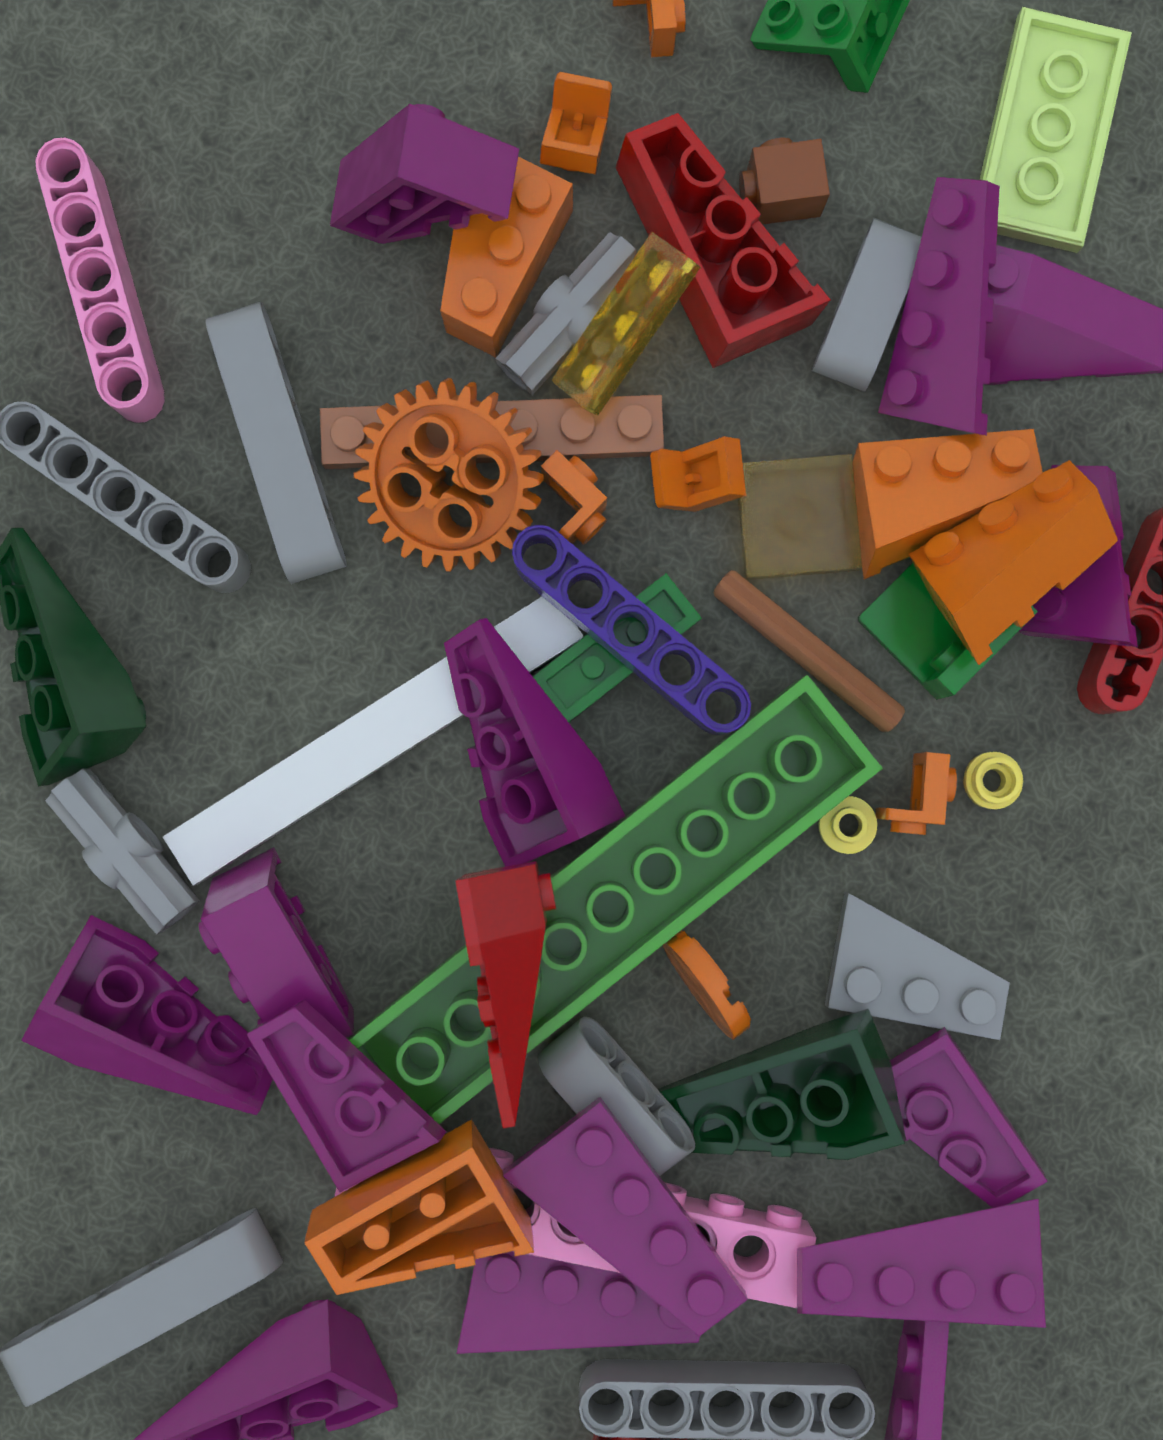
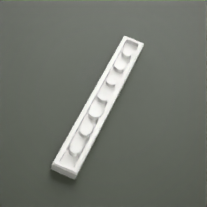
[163,597,584,886]

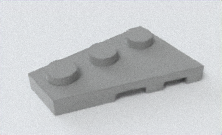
[825,892,1010,1040]

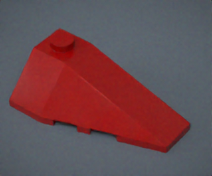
[455,861,556,1128]

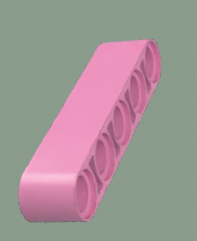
[35,138,165,423]

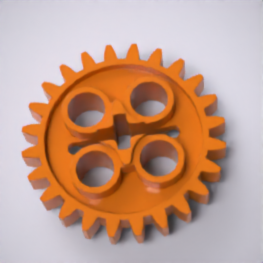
[354,378,544,572]

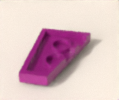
[1018,465,1138,647]

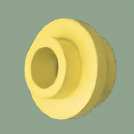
[963,752,1023,809]
[818,796,877,854]

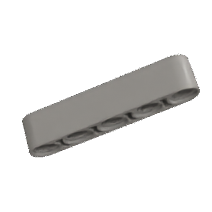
[205,302,347,584]
[0,402,251,593]
[0,1208,283,1407]
[579,1359,875,1440]

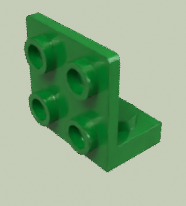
[750,0,910,93]
[858,563,1038,700]

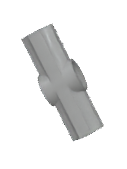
[495,232,646,396]
[45,768,200,935]

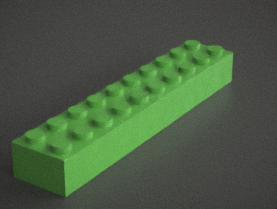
[347,675,883,1124]

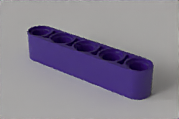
[512,525,751,735]

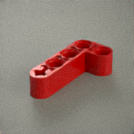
[1077,507,1163,715]

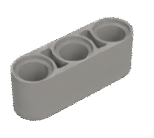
[812,218,922,392]
[538,1016,695,1176]

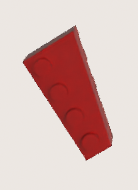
[616,113,831,368]

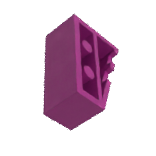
[330,103,519,244]
[198,847,354,1038]

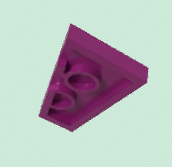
[247,999,447,1192]
[890,1027,1048,1208]
[885,1320,949,1440]

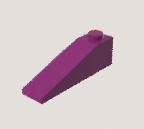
[984,245,1163,385]
[444,618,625,867]
[21,915,273,1115]
[134,1299,398,1440]

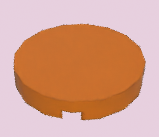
[663,930,751,1040]

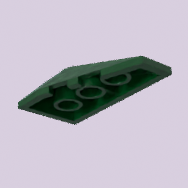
[0,528,147,787]
[658,1009,906,1160]

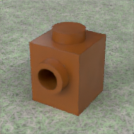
[739,138,830,225]

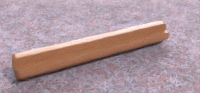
[713,570,905,732]

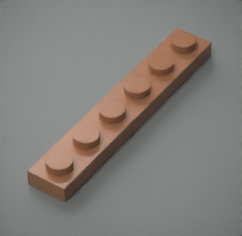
[320,395,664,469]

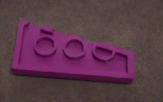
[878,177,1000,436]
[503,1097,748,1337]
[797,1199,1046,1328]
[456,1251,700,1354]

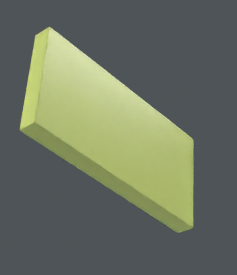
[980,7,1132,253]

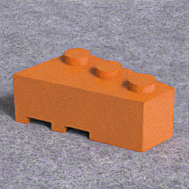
[440,156,573,358]
[848,429,1043,579]
[909,460,1118,665]
[304,1119,534,1295]

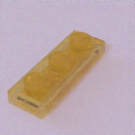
[551,232,701,416]

